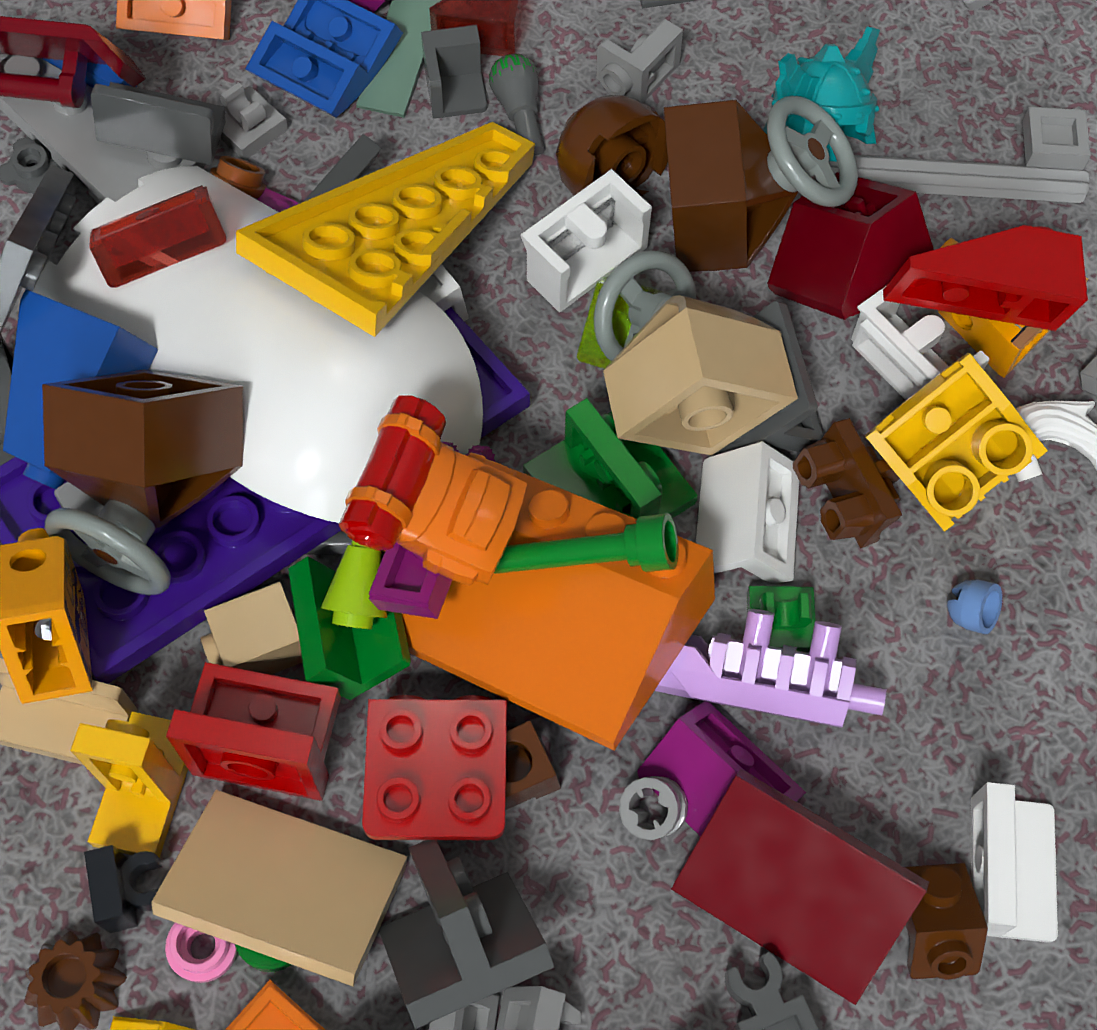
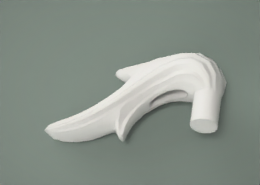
[1015,401,1097,482]

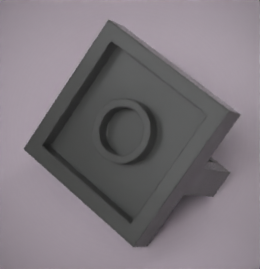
[379,840,554,1029]

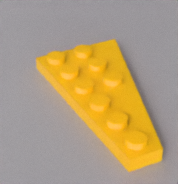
[236,122,535,337]

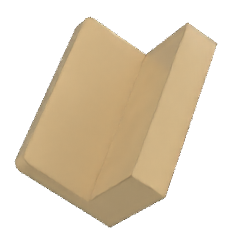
[0,658,138,765]

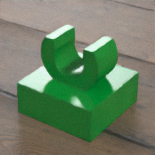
[747,586,816,653]

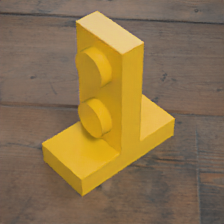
[70,711,188,858]

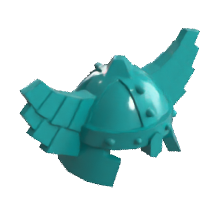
[763,26,880,162]

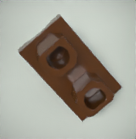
[792,418,902,549]

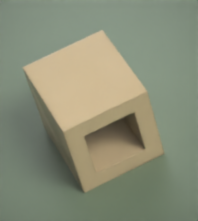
[200,582,303,675]

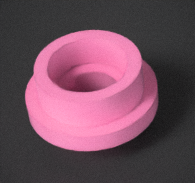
[165,923,238,983]

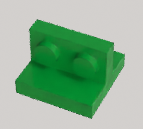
[523,398,698,519]

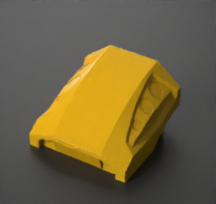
[865,353,1048,532]

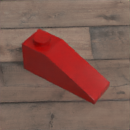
[883,225,1088,331]

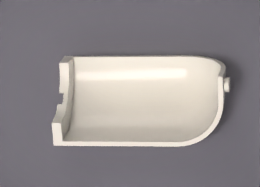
[33,166,483,523]

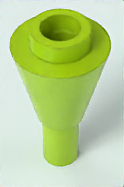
[320,540,388,629]

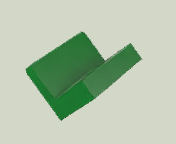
[288,554,411,700]

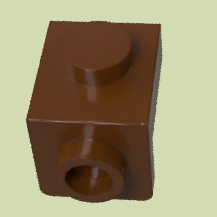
[905,863,988,980]

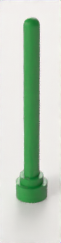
[494,513,678,574]

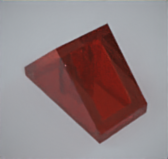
[429,0,524,56]

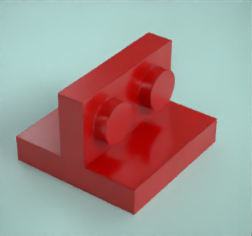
[166,662,341,801]

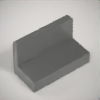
[91,82,226,165]

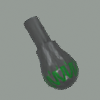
[489,53,544,155]

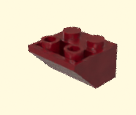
[767,172,934,320]

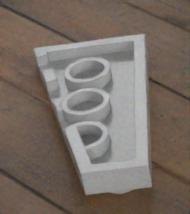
[0,55,206,204]

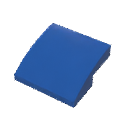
[245,0,403,118]

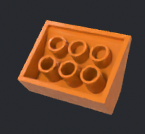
[402,462,715,751]

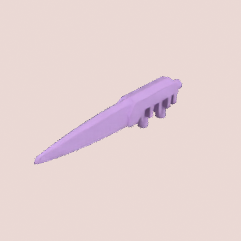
[655,609,887,728]

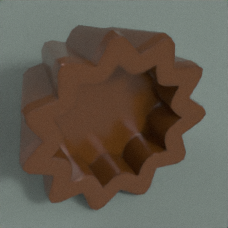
[24,931,127,1030]

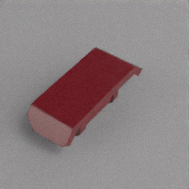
[0,16,146,108]

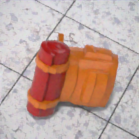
[338,395,527,586]

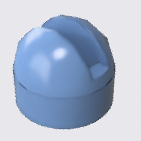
[947,579,1002,634]

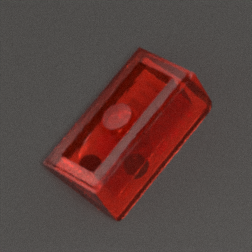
[89,185,226,288]

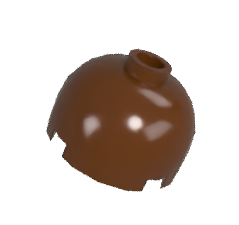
[556,95,668,197]

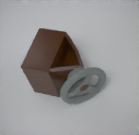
[664,96,858,272]
[42,369,243,595]

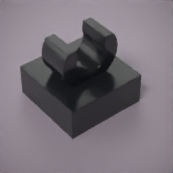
[84,845,162,933]

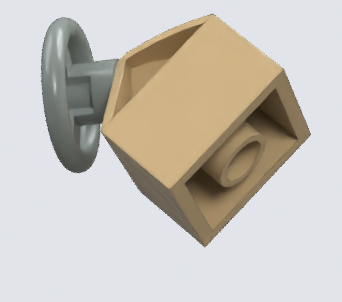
[594,250,798,456]

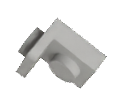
[596,19,683,103]

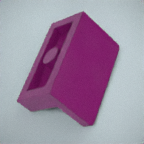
[637,701,806,836]

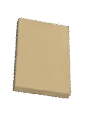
[152,790,407,987]

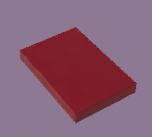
[671,769,929,1005]

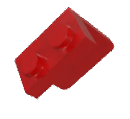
[362,695,507,840]

